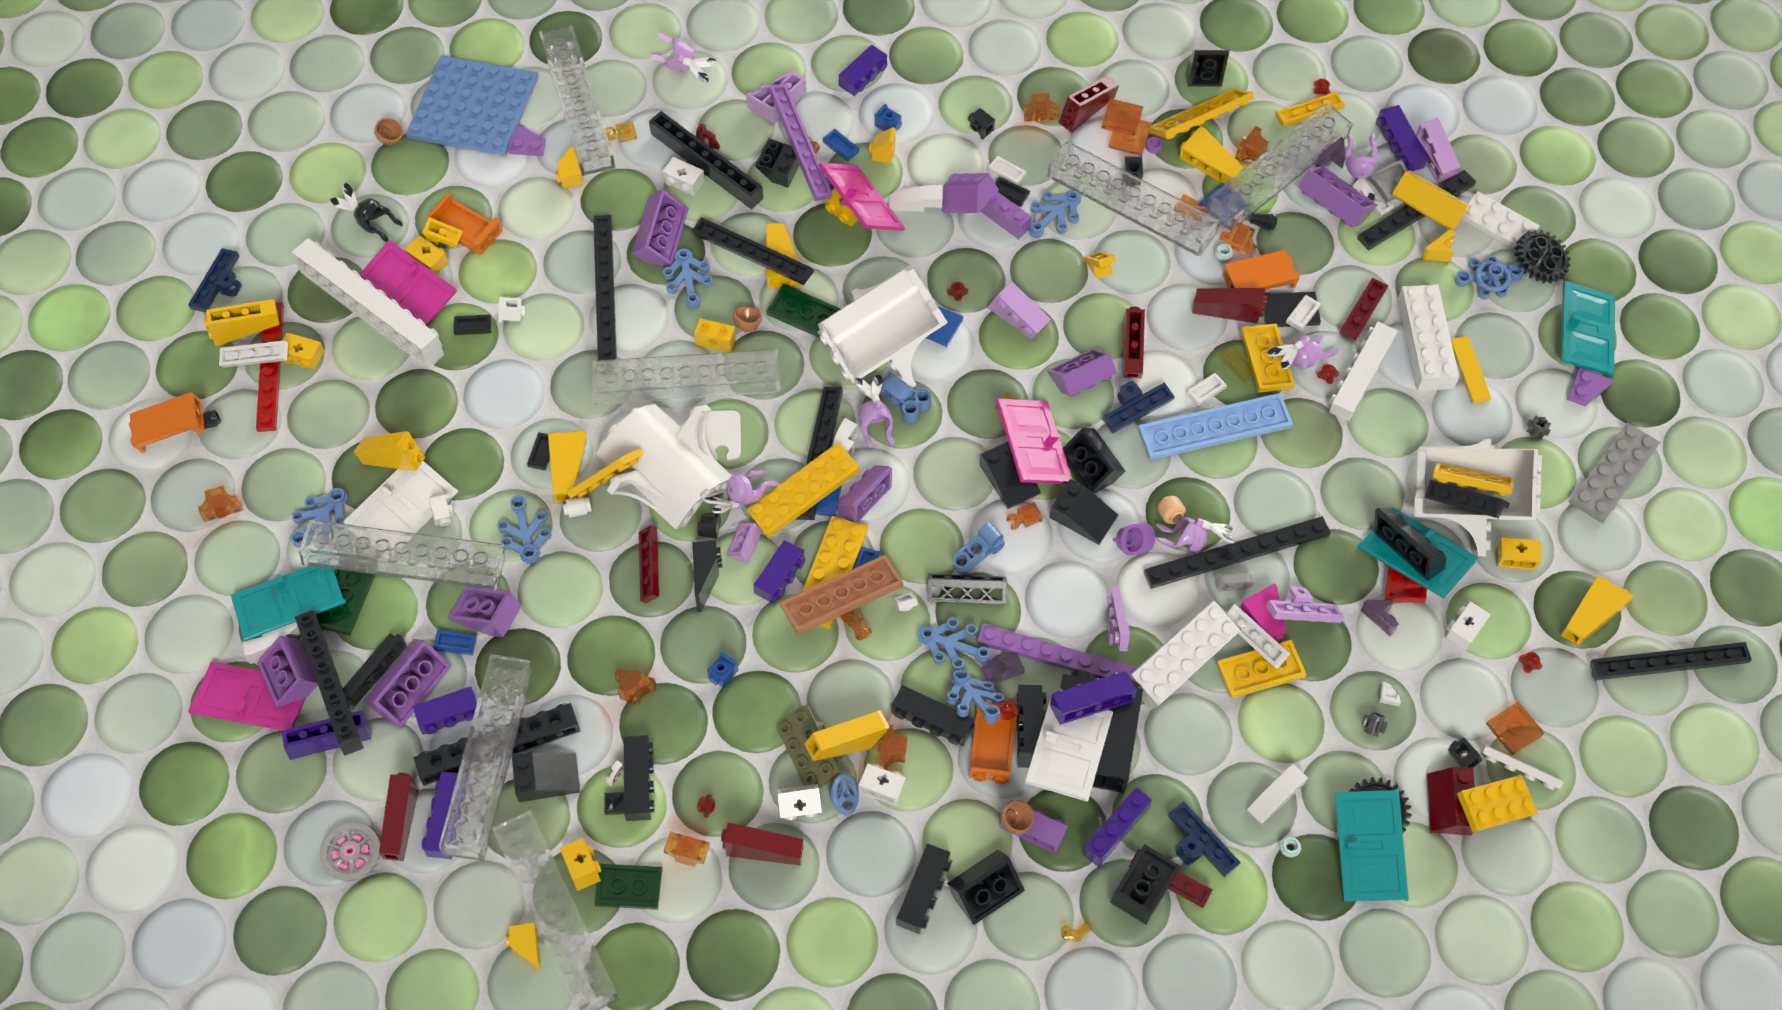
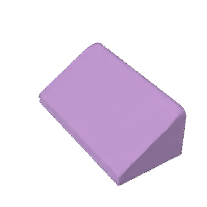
[726,523,762,563]

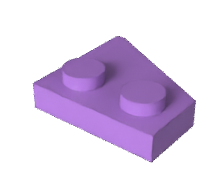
[508,125,546,156]
[1567,368,1614,406]

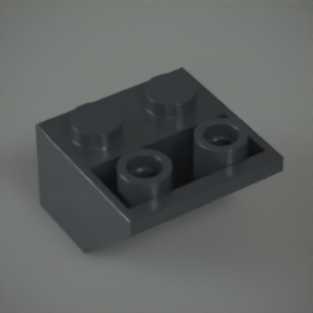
[755,139,800,188]

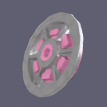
[320,823,380,881]

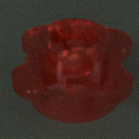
[1313,79,1331,95]
[947,282,968,301]
[1317,364,1339,384]
[1519,652,1542,673]
[997,699,1020,720]
[697,794,715,818]

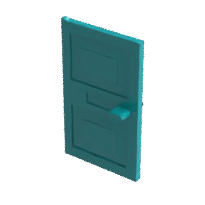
[1560,281,1615,377]
[1357,508,1478,599]
[230,558,346,641]
[1334,789,1409,902]

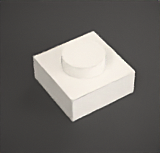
[893,592,918,611]

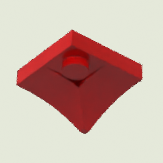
[1384,566,1427,605]

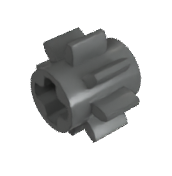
[1526,415,1551,440]
[1362,712,1388,736]

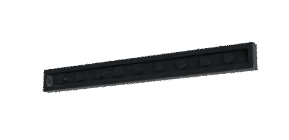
[593,215,617,370]
[1143,516,1331,589]

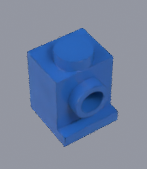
[874,104,902,131]
[707,652,739,688]

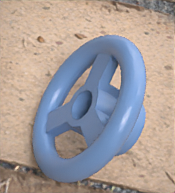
[1475,261,1511,292]
[829,774,859,815]

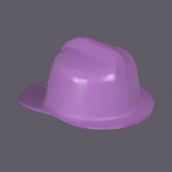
[1113,523,1156,556]

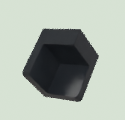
[697,513,721,539]

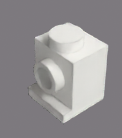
[498,297,525,323]
[429,494,453,527]

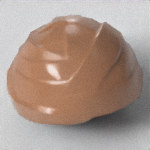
[374,117,403,145]
[733,306,762,332]
[1001,800,1034,834]

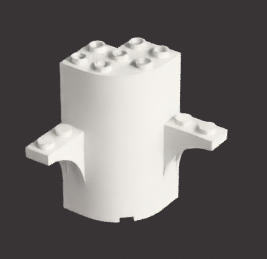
[817,264,948,388]
[596,404,732,530]
[1414,439,1542,556]

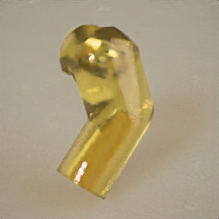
[1061,921,1092,942]

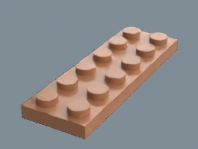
[780,555,904,635]

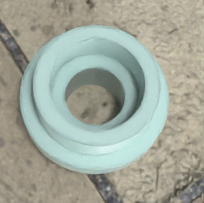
[1215,244,1233,261]
[1280,837,1301,858]

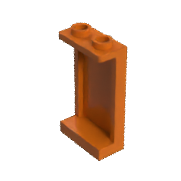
[427,193,503,255]
[1222,249,1299,290]
[129,392,205,453]
[969,704,1018,784]

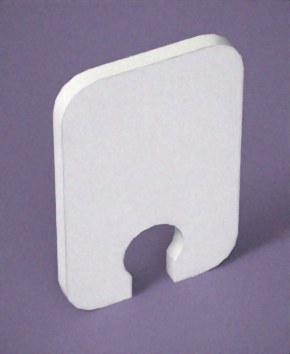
[705,410,741,461]

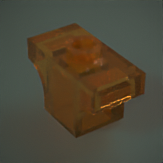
[1024,93,1060,122]
[1235,126,1269,163]
[1219,222,1257,254]
[198,486,243,522]
[614,668,657,705]
[877,725,908,770]
[663,831,710,867]

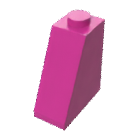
[1240,583,1286,643]

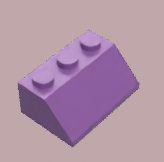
[942,173,999,213]
[1047,348,1117,397]
[837,465,892,523]
[257,636,318,707]

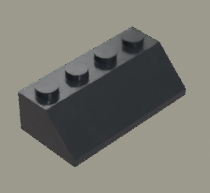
[1373,508,1447,581]

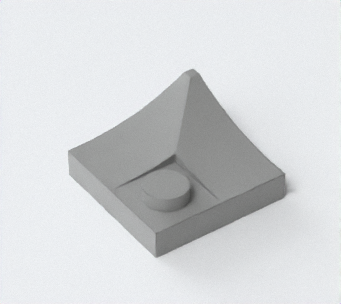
[1367,160,1408,202]

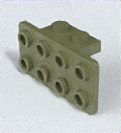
[776,705,843,789]

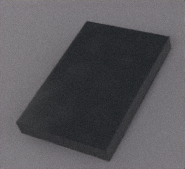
[1263,292,1321,327]

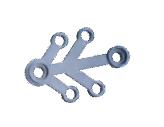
[1029,190,1082,238]
[663,248,713,310]
[1455,255,1524,300]
[291,488,348,548]
[497,495,552,564]
[917,617,991,670]
[947,669,1004,724]

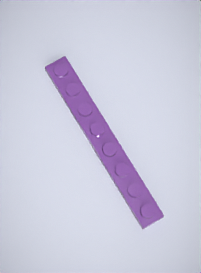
[769,84,833,201]
[977,624,1136,679]

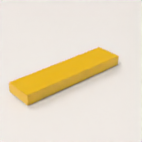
[1275,92,1345,127]
[1451,336,1491,404]

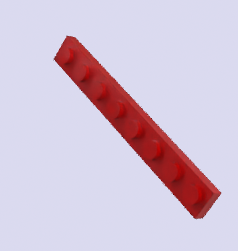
[256,302,284,432]

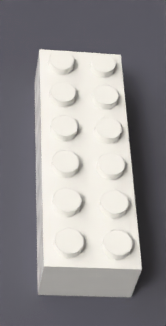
[1398,285,1459,391]
[1129,601,1241,710]

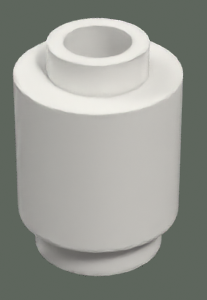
[562,496,592,518]

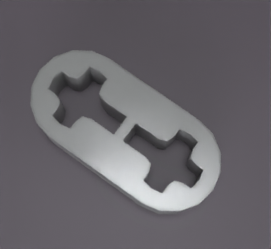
[1215,573,1254,591]

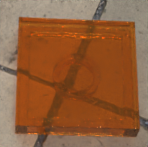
[1102,99,1144,136]
[1108,114,1152,156]
[1486,702,1544,755]

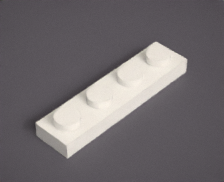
[219,341,288,368]
[1226,604,1290,669]
[1481,745,1563,790]

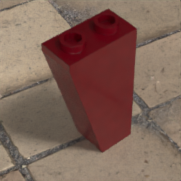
[1059,75,1119,133]
[1192,288,1268,324]
[1123,306,1145,378]
[379,773,419,861]
[721,822,804,866]

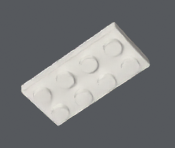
[1462,191,1540,250]

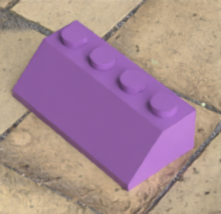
[1298,166,1378,227]
[632,189,689,267]
[363,639,451,728]

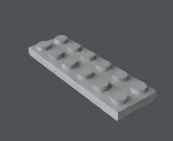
[1569,422,1660,524]

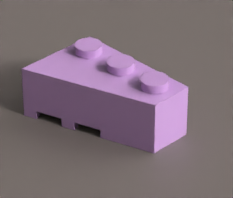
[746,70,806,124]
[1416,118,1461,184]
[988,281,1051,340]

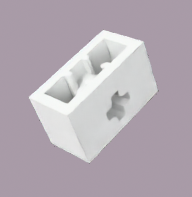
[662,157,705,196]
[1446,601,1491,651]
[859,764,906,806]
[777,784,822,820]

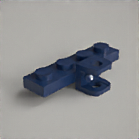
[188,248,242,313]
[1102,381,1175,434]
[1168,801,1241,877]

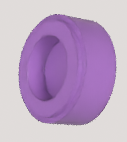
[1145,136,1163,154]

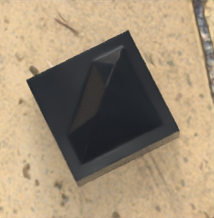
[604,792,624,815]

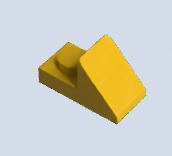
[422,217,463,249]
[1422,229,1456,262]
[1084,251,1116,279]

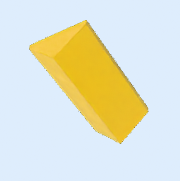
[1392,170,1472,230]

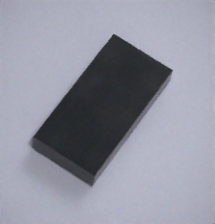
[995,177,1030,207]
[453,314,492,335]
[527,432,550,471]

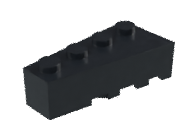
[1017,685,1046,768]

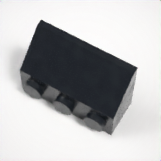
[1063,427,1126,493]
[947,850,1025,925]

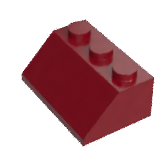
[1426,767,1475,835]

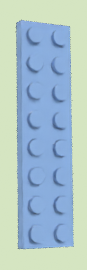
[1138,393,1293,460]

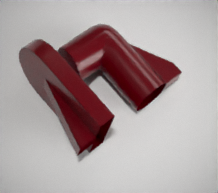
[696,123,720,150]

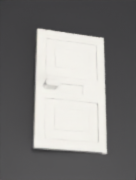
[343,461,458,561]
[1025,695,1113,802]

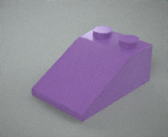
[448,586,522,638]

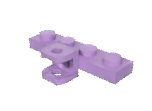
[1266,586,1344,623]
[1107,588,1130,651]

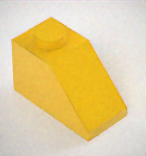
[869,128,896,164]
[555,146,583,189]
[506,922,541,970]

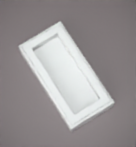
[988,155,1027,185]
[1286,295,1321,332]
[1186,373,1227,407]

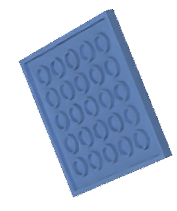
[406,55,539,156]

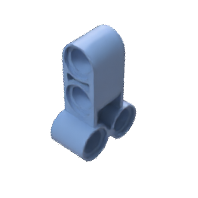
[880,373,931,424]
[952,522,1005,575]

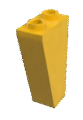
[1179,126,1244,189]
[766,223,803,288]
[204,299,280,346]
[548,430,587,503]
[354,431,425,471]
[1561,576,1634,646]
[805,711,890,761]

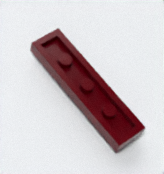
[1340,278,1389,341]
[639,525,659,603]
[1129,849,1213,908]

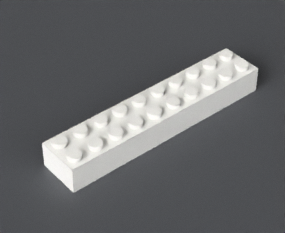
[292,238,444,369]

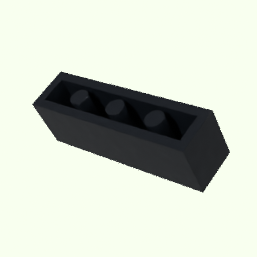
[891,685,975,746]
[623,735,655,821]
[896,843,953,934]

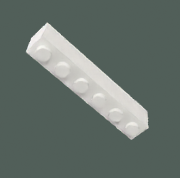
[1329,322,1398,422]

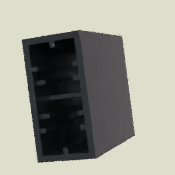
[1060,670,1143,793]

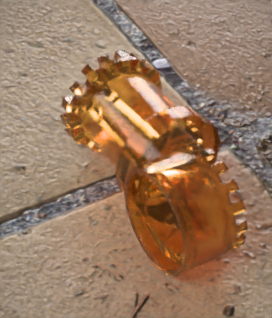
[840,610,872,641]

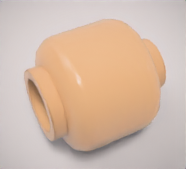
[1157,496,1186,524]

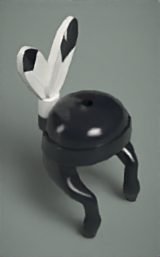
[329,183,403,242]

